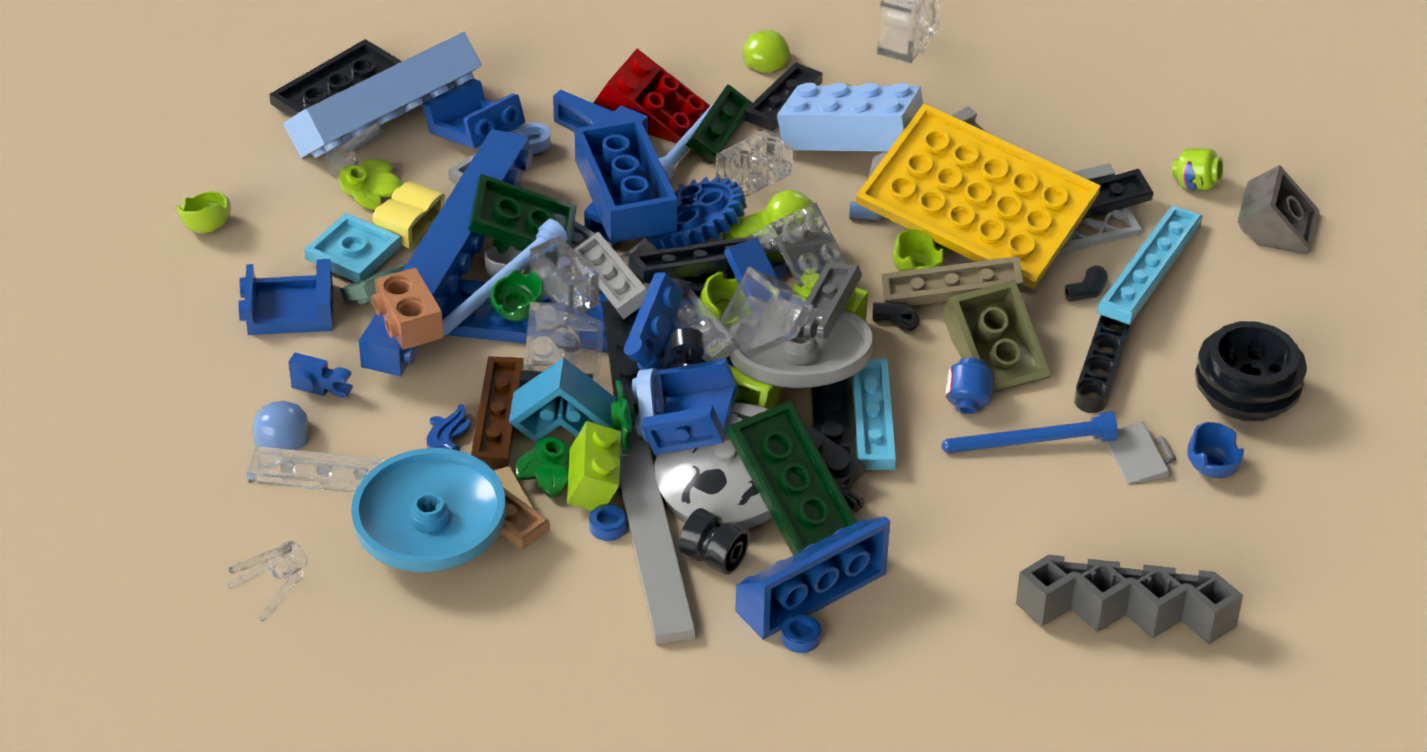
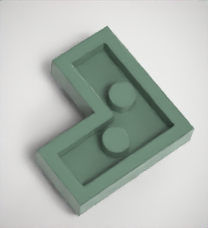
[340,263,407,305]

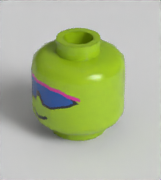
[1172,148,1224,191]

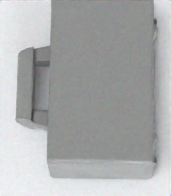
[1106,421,1176,485]

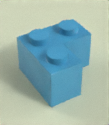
[509,357,616,442]

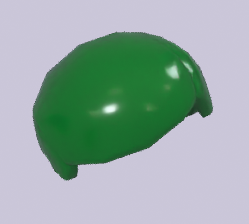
[491,269,545,322]

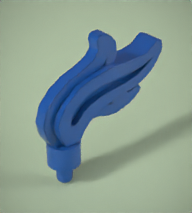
[427,404,471,451]

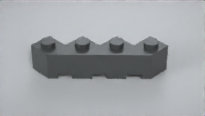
[1016,555,1243,644]

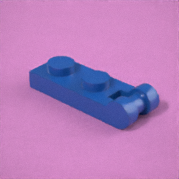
[624,272,684,370]

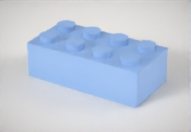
[777,83,923,152]

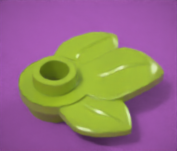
[338,159,403,211]

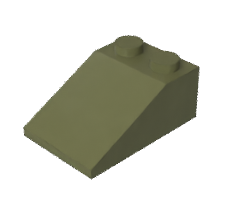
[942,280,1051,393]

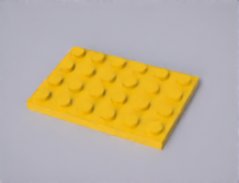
[856,103,1101,290]

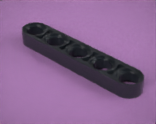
[1074,315,1135,413]

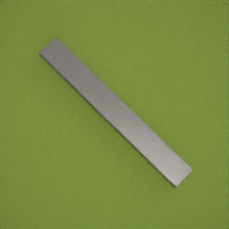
[612,426,695,644]

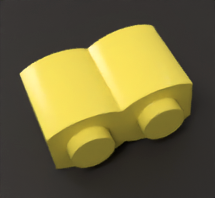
[372,181,445,248]

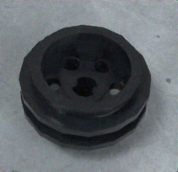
[1195,321,1307,421]

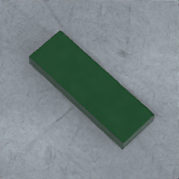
[685,84,753,164]

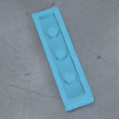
[852,359,896,470]

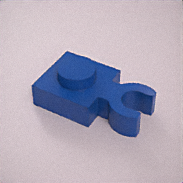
[288,352,353,398]

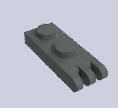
[791,263,862,339]

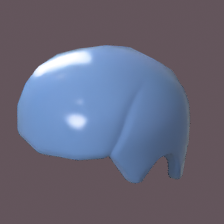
[253,401,309,454]

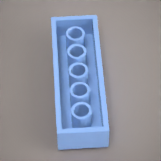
[282,31,482,159]

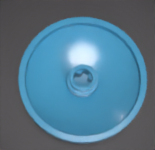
[351,448,506,572]

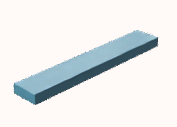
[1097,205,1203,325]

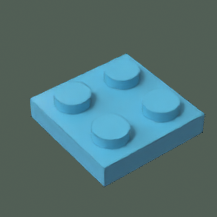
[304,213,401,282]

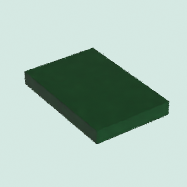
[468,174,577,262]

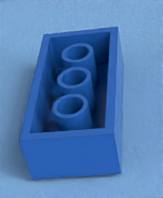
[574,117,678,243]

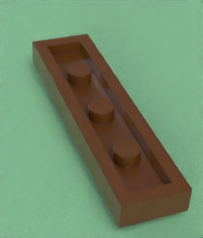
[471,356,524,469]

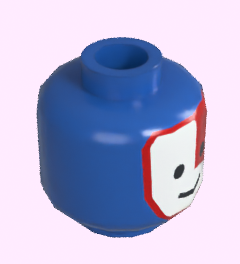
[945,358,995,414]

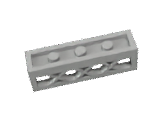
[570,232,647,319]

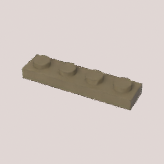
[881,256,1024,306]

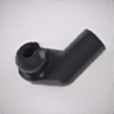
[1065,265,1108,302]
[872,302,920,331]

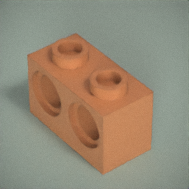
[372,267,443,350]

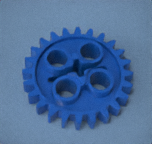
[643,176,747,250]

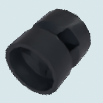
[678,508,750,575]

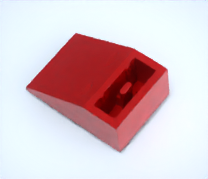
[593,48,711,144]

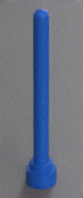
[941,411,1118,453]

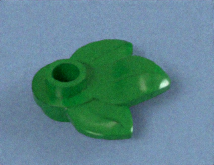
[611,380,636,454]
[516,437,570,499]

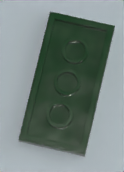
[725,401,858,555]

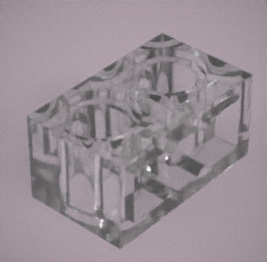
[716,129,793,197]

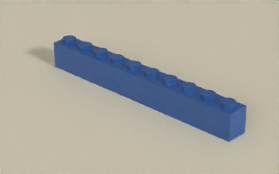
[359,129,533,377]

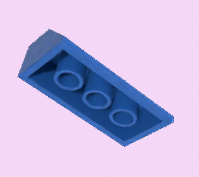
[735,516,891,640]

